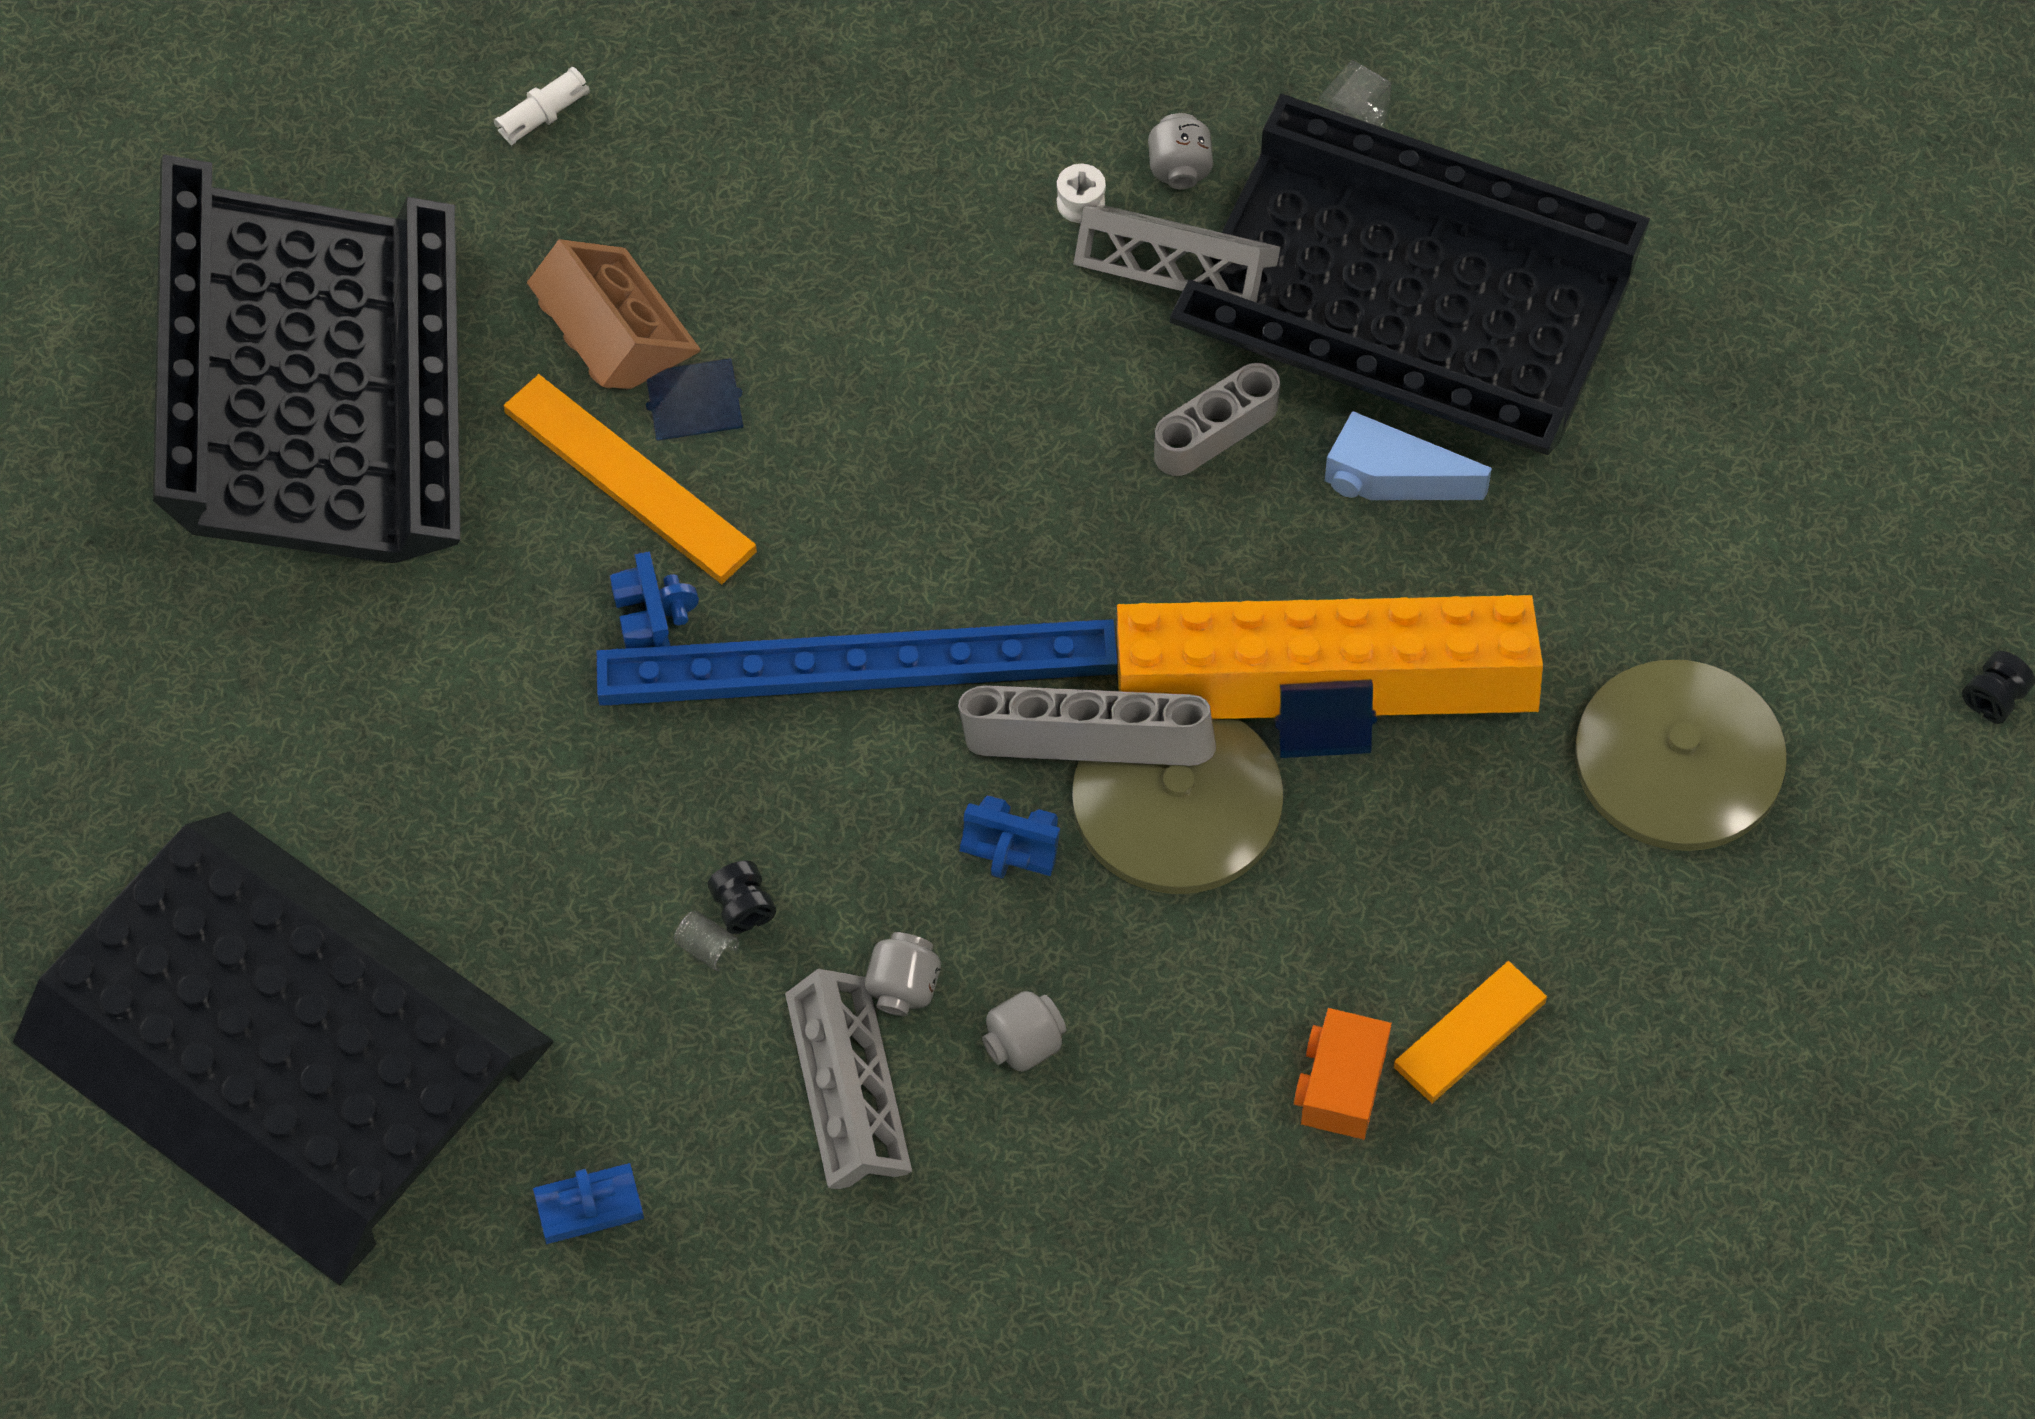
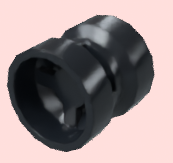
[1962,650,2035,724]
[707,860,776,935]

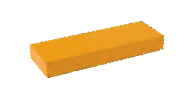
[1393,961,1547,1104]

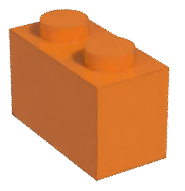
[1293,1008,1392,1140]

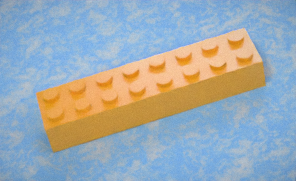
[1117,595,1543,719]

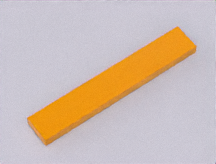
[503,374,757,585]

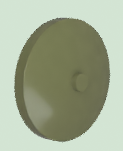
[1575,660,1786,851]
[1073,719,1283,894]

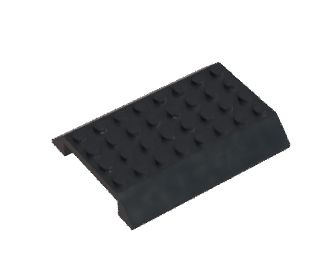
[1170,93,1650,455]
[153,154,460,563]
[13,811,554,1286]

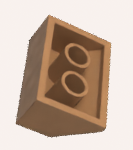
[527,239,701,389]

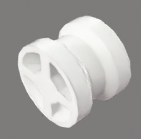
[1057,164,1106,223]

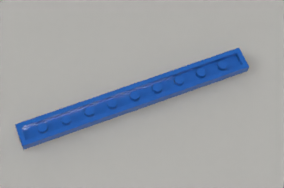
[596,619,1118,706]

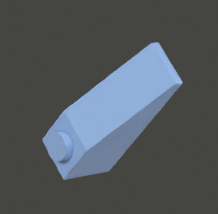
[1325,411,1492,500]

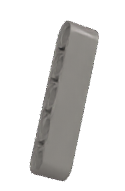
[958,686,1216,766]

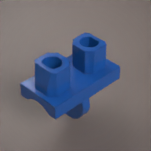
[610,551,699,649]
[960,796,1060,879]
[533,1163,644,1244]

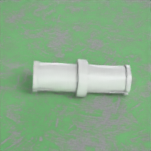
[494,67,590,146]

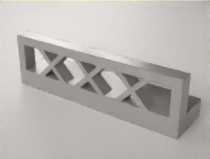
[1073,205,1280,302]
[785,969,912,1189]

